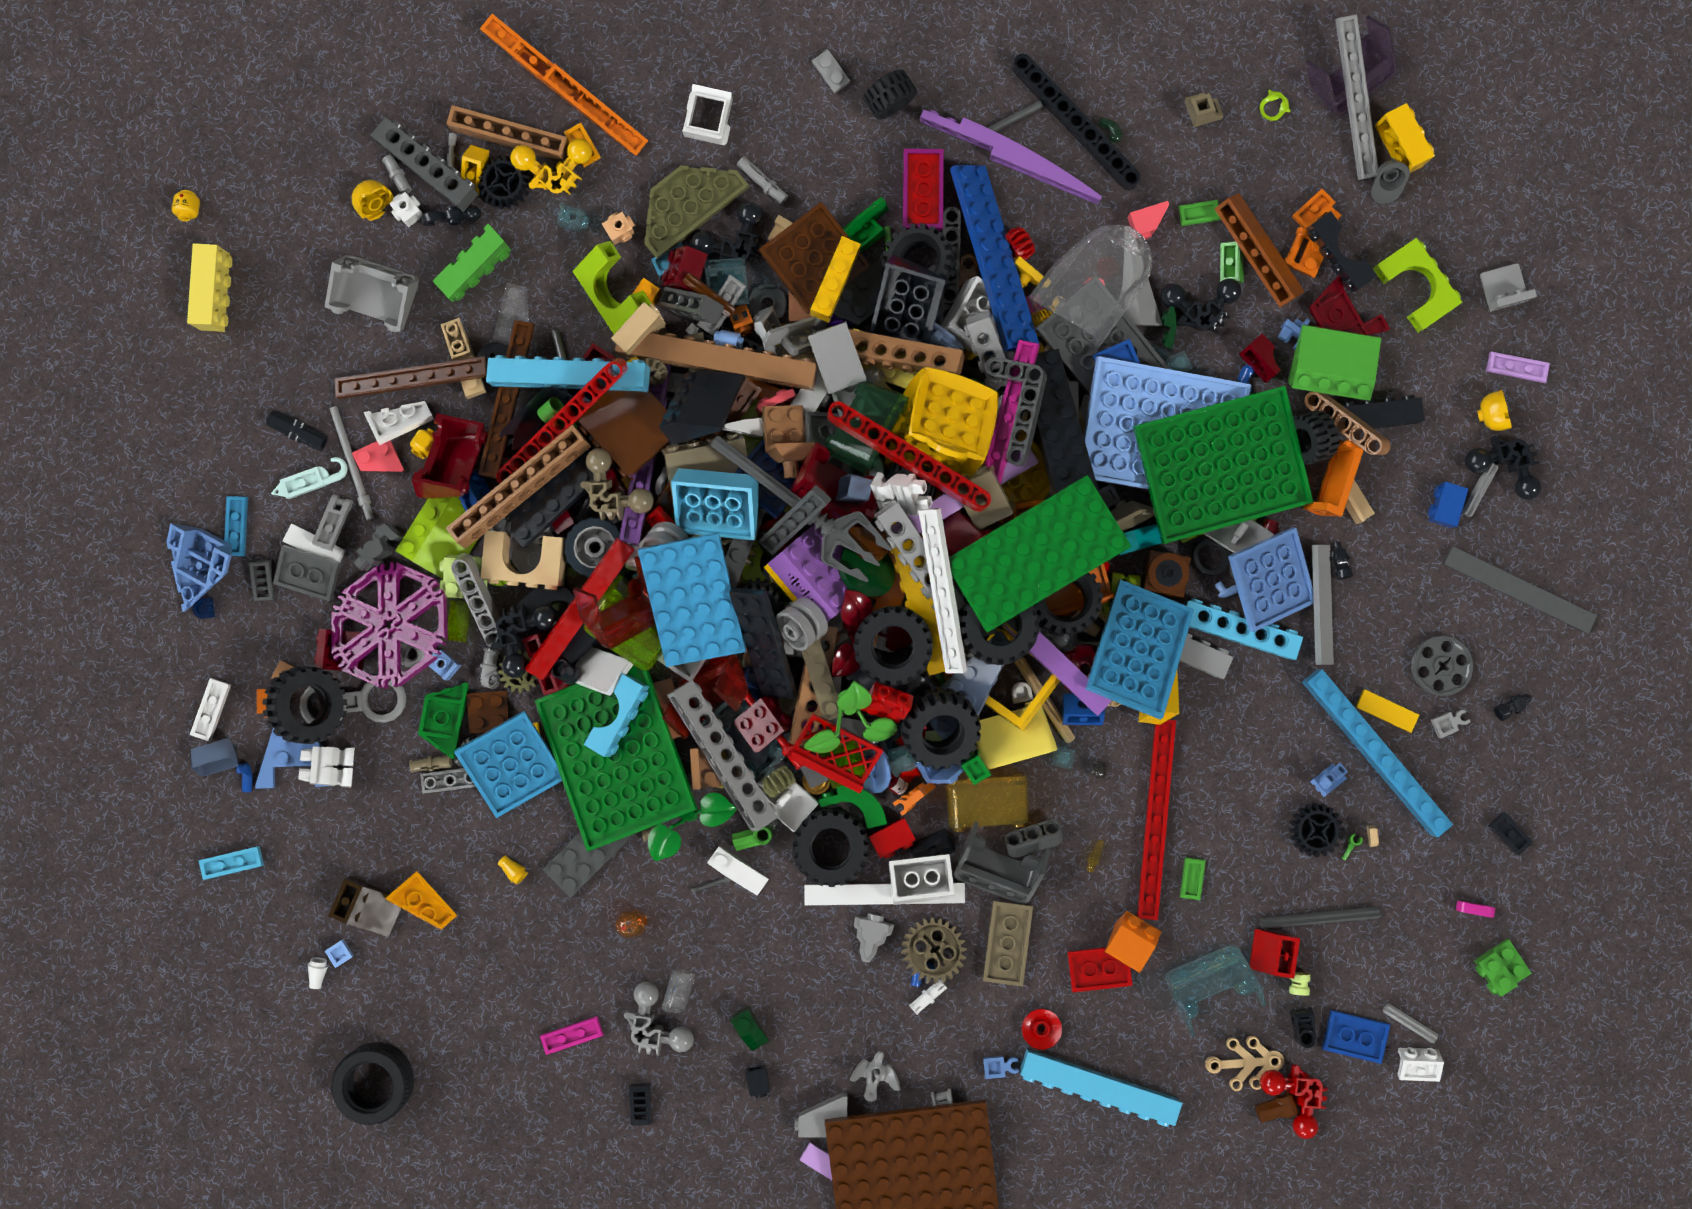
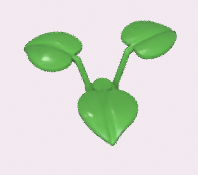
[804,681,898,753]

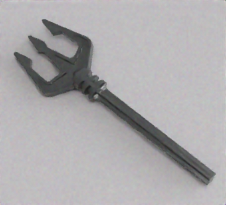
[710,436,892,582]

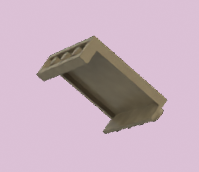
[661,432,747,519]

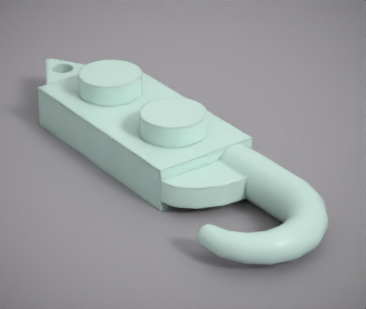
[271,457,348,499]

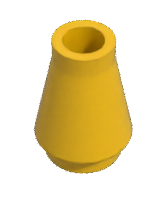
[498,855,528,885]

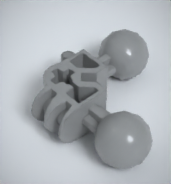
[624,981,694,1056]

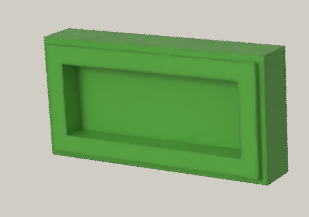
[1178,200,1221,226]
[1180,857,1206,900]

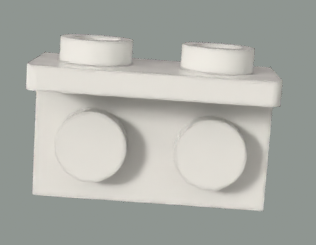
[1398,1047,1444,1082]

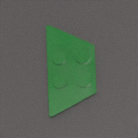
[418,683,469,759]

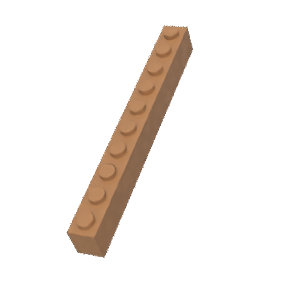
[615,330,818,391]

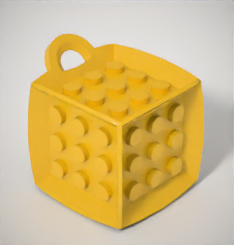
[885,367,999,483]

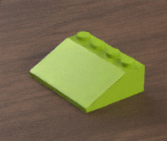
[395,497,479,579]

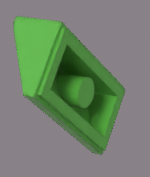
[1220,241,1244,283]

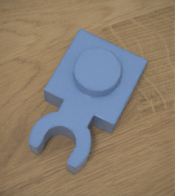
[983,1055,1019,1079]

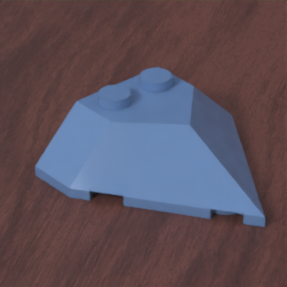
[166,523,232,612]

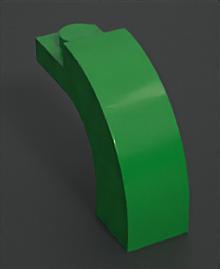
[819,785,887,829]

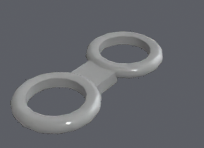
[299,680,406,724]

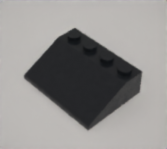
[869,255,946,344]
[659,370,745,445]

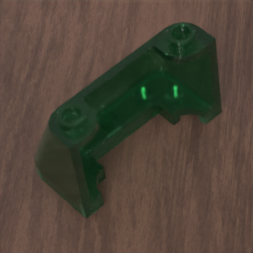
[824,381,909,476]

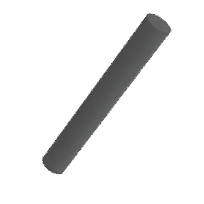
[987,100,1043,132]

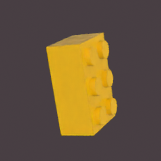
[1374,103,1435,173]

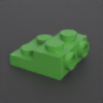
[1474,939,1532,997]

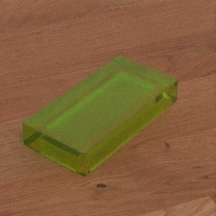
[445,600,471,643]

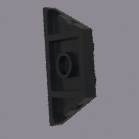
[833,261,883,327]

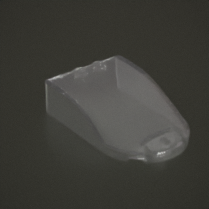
[1029,225,1152,348]

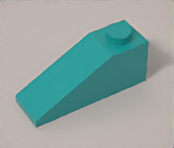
[1117,524,1162,556]

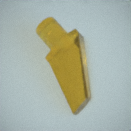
[1086,840,1104,872]

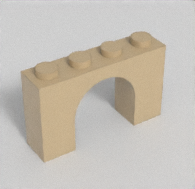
[611,302,667,360]
[480,530,567,590]

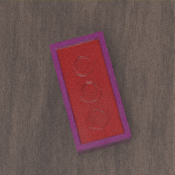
[903,149,944,232]

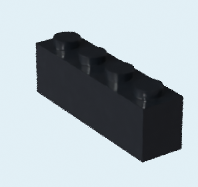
[1343,395,1425,429]

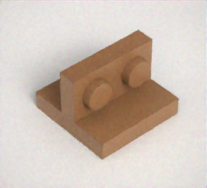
[690,747,721,790]

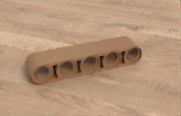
[1304,392,1391,455]

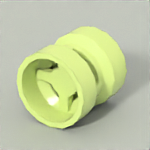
[1289,972,1310,996]

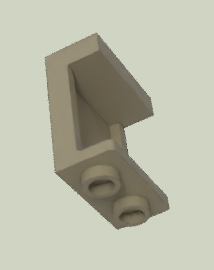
[958,465,1016,530]

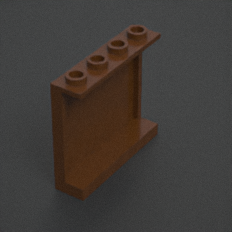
[578,390,671,481]

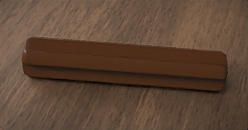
[683,273,736,317]

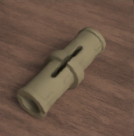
[409,755,452,773]

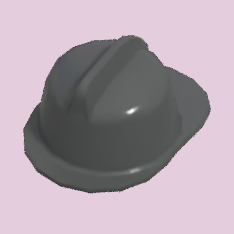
[1371,158,1410,204]

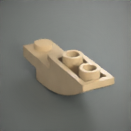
[440,318,486,399]

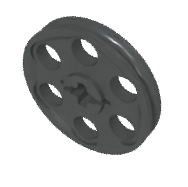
[1411,636,1473,696]

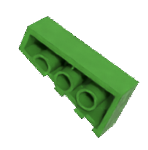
[433,224,511,302]

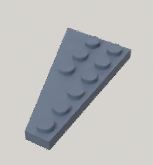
[929,631,1011,740]

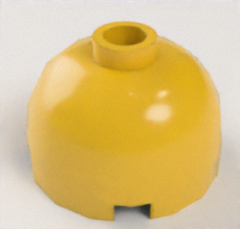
[351,179,393,221]
[1477,390,1512,431]

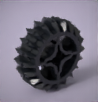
[477,155,531,209]
[1288,803,1344,857]

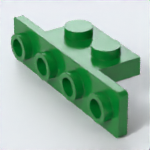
[842,197,889,253]

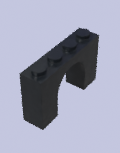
[517,579,609,665]

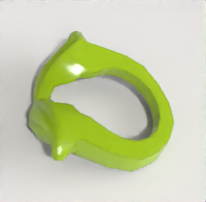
[1259,90,1291,121]

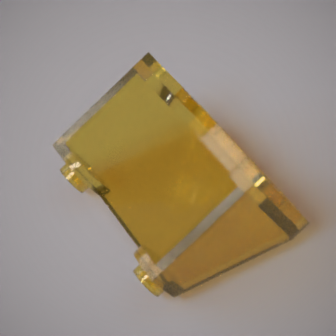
[945,774,1029,832]

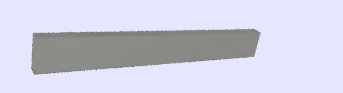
[1335,15,1378,180]

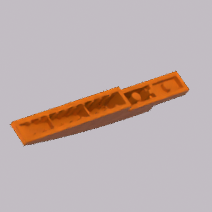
[480,14,648,156]

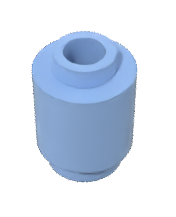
[713,330,744,350]

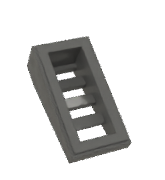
[249,559,274,601]

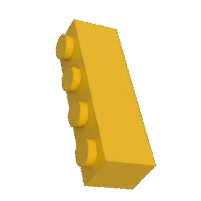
[810,236,861,323]

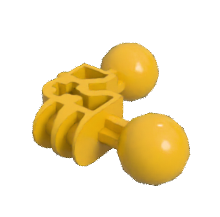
[510,139,592,195]

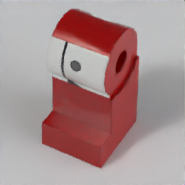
[887,754,922,795]

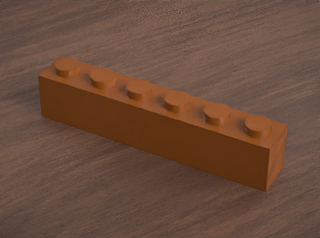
[1214,193,1305,307]

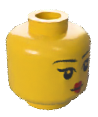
[172,190,200,222]

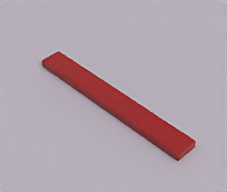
[525,537,635,680]

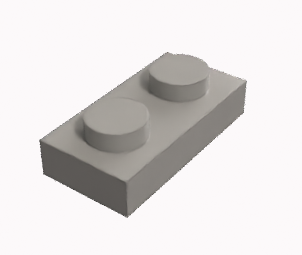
[812,49,850,94]

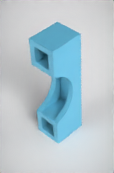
[584,674,649,757]

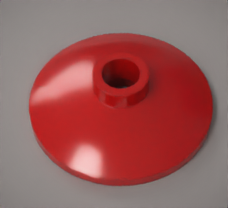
[1021,1009,1062,1050]

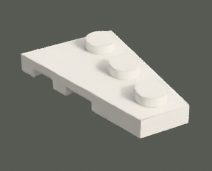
[364,401,434,445]

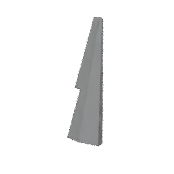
[1122,226,1162,326]

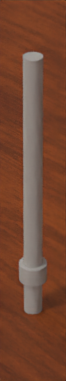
[330,406,374,521]

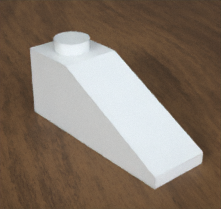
[707,844,769,895]

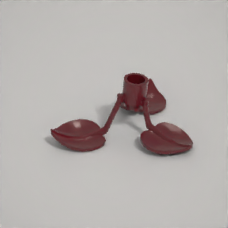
[832,590,912,677]

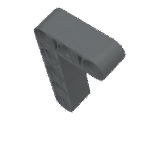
[985,357,1047,467]

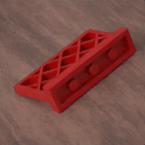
[788,713,884,794]

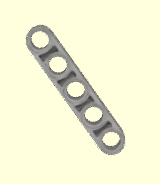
[451,553,506,647]

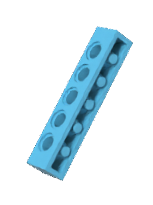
[1184,598,1303,660]

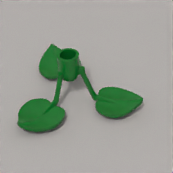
[648,793,737,861]

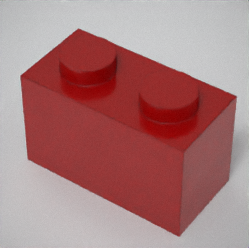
[869,817,916,859]

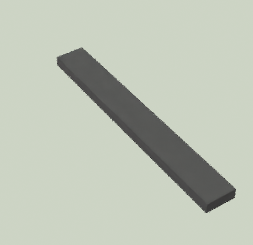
[1442,546,1597,634]

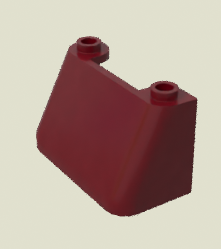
[412,413,488,499]
[790,442,878,528]

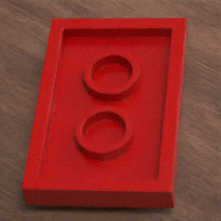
[1067,947,1132,993]

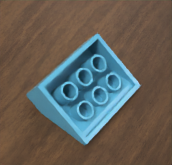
[671,468,759,540]

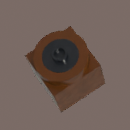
[1140,550,1191,598]

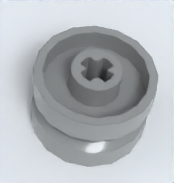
[638,521,689,549]
[775,597,828,651]

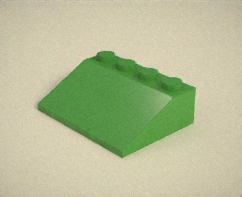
[1287,324,1381,401]

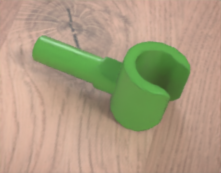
[1342,834,1363,861]

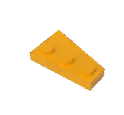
[385,871,457,930]

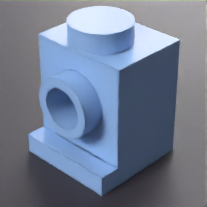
[429,650,461,680]

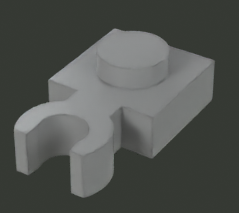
[1431,710,1471,738]

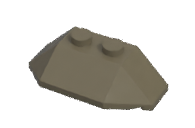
[1110,500,1155,532]

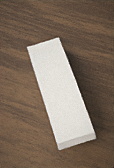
[722,418,764,437]

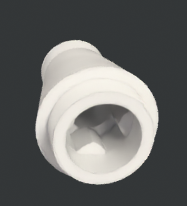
[308,957,328,989]

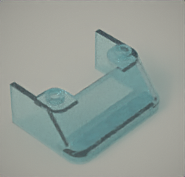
[1165,945,1267,1037]

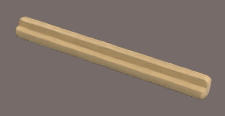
[1014,657,1075,743]

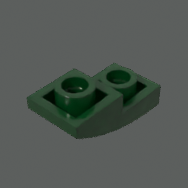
[1161,306,1177,352]

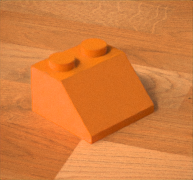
[1105,911,1161,973]

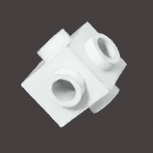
[390,192,423,227]

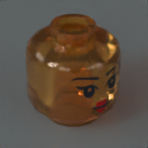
[616,910,647,938]

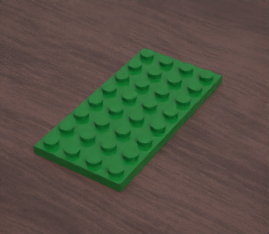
[949,475,1132,633]

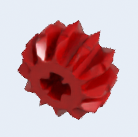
[1005,226,1035,260]

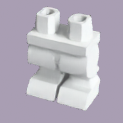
[870,472,933,516]
[298,746,355,788]

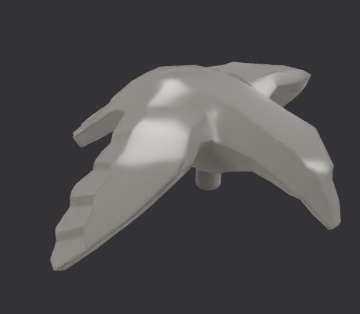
[850,1051,901,1102]

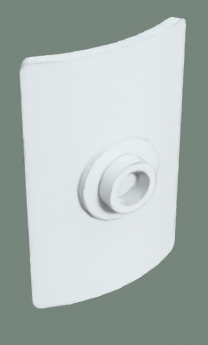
[758,765,819,832]

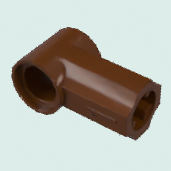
[1254,1092,1298,1123]

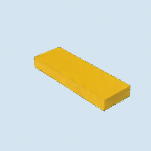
[1355,689,1419,733]

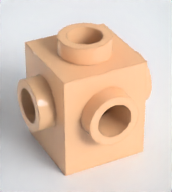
[602,212,635,245]

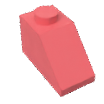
[1127,201,1169,241]

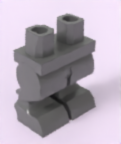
[353,523,405,571]

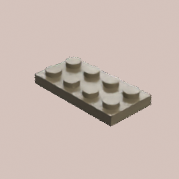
[982,900,1033,987]

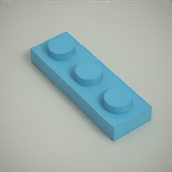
[199,846,264,880]

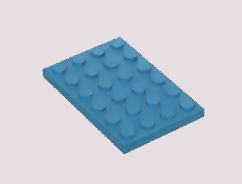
[638,532,746,667]
[1085,579,1194,720]

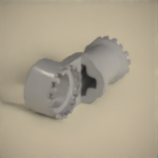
[480,647,501,689]

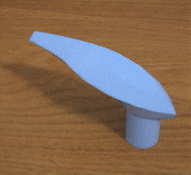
[1215,581,1238,598]

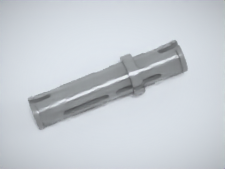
[737,156,788,205]

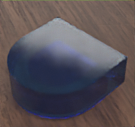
[192,598,215,619]

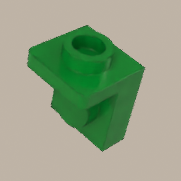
[961,749,991,785]

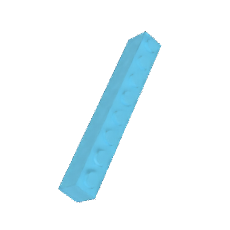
[486,355,650,392]
[1019,1048,1182,1127]

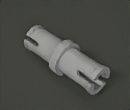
[382,155,412,194]

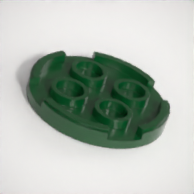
[839,547,895,599]

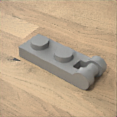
[312,494,353,551]

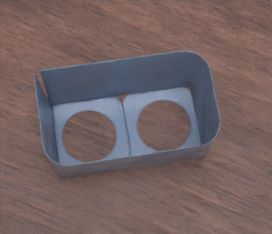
[836,474,873,505]
[191,738,239,776]

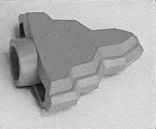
[854,912,894,963]

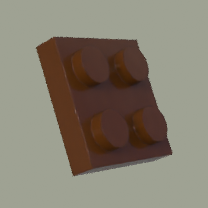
[467,691,510,734]

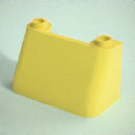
[973,701,1058,769]

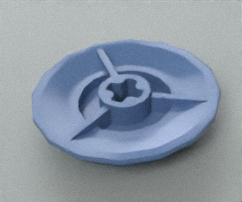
[845,740,891,793]

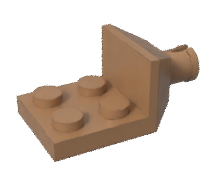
[762,405,814,479]

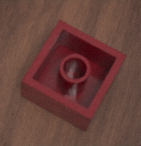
[662,246,708,293]

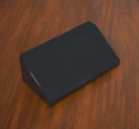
[910,828,955,858]

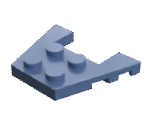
[255,728,328,789]

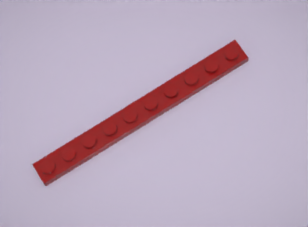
[1137,720,1176,920]

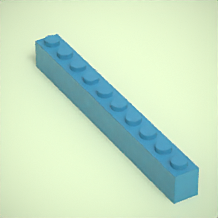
[1302,669,1453,838]

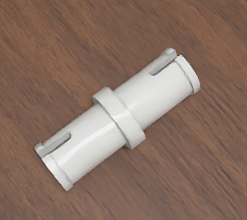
[909,979,947,1015]

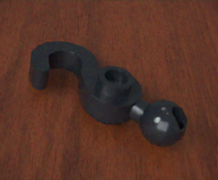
[421,205,481,226]

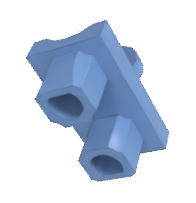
[1278,318,1310,350]
[1310,763,1348,797]

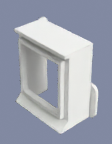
[682,84,733,145]

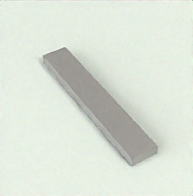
[1312,545,1334,665]

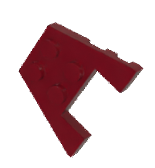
[1308,275,1390,335]

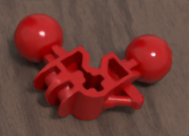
[1260,1064,1328,1139]

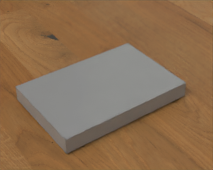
[808,322,867,394]

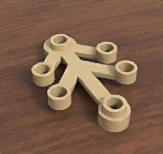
[1205,1036,1284,1091]

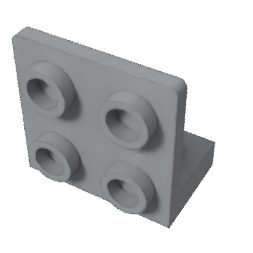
[1480,263,1537,312]

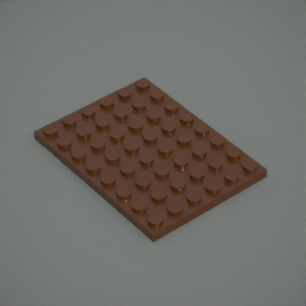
[825,1099,999,1209]

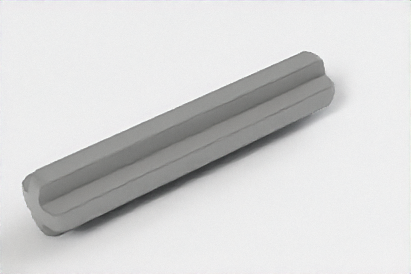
[1462,463,1498,517]
[1383,1003,1438,1043]

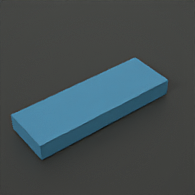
[224,496,248,556]

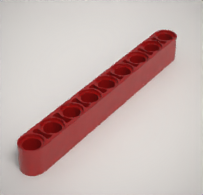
[496,358,628,483]
[827,401,991,512]

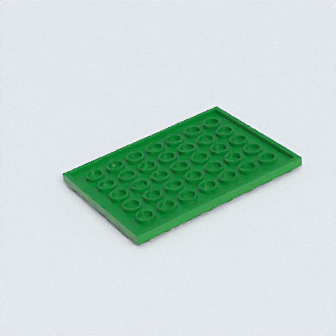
[1133,386,1313,544]
[535,657,698,852]

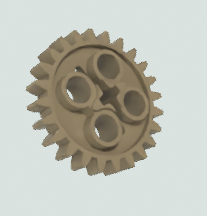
[901,918,967,985]

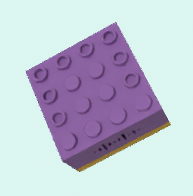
[764,524,849,622]

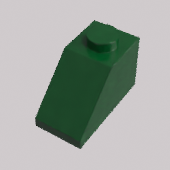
[730,1006,769,1051]

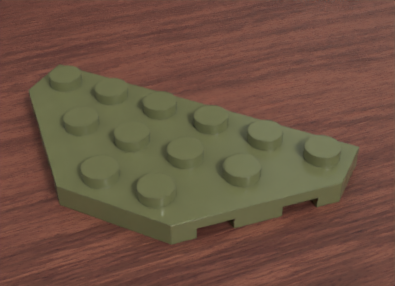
[644,165,749,260]

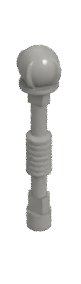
[446,133,457,190]

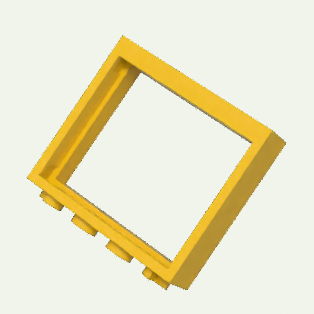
[985,626,1060,731]

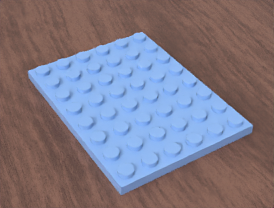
[1084,356,1251,490]

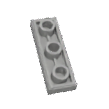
[420,768,476,794]

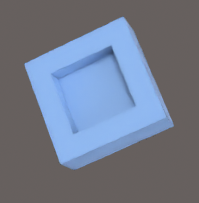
[325,939,354,968]

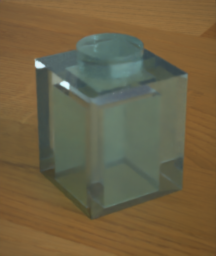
[1049,745,1076,770]

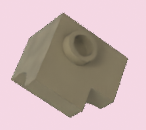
[1185,93,1223,127]

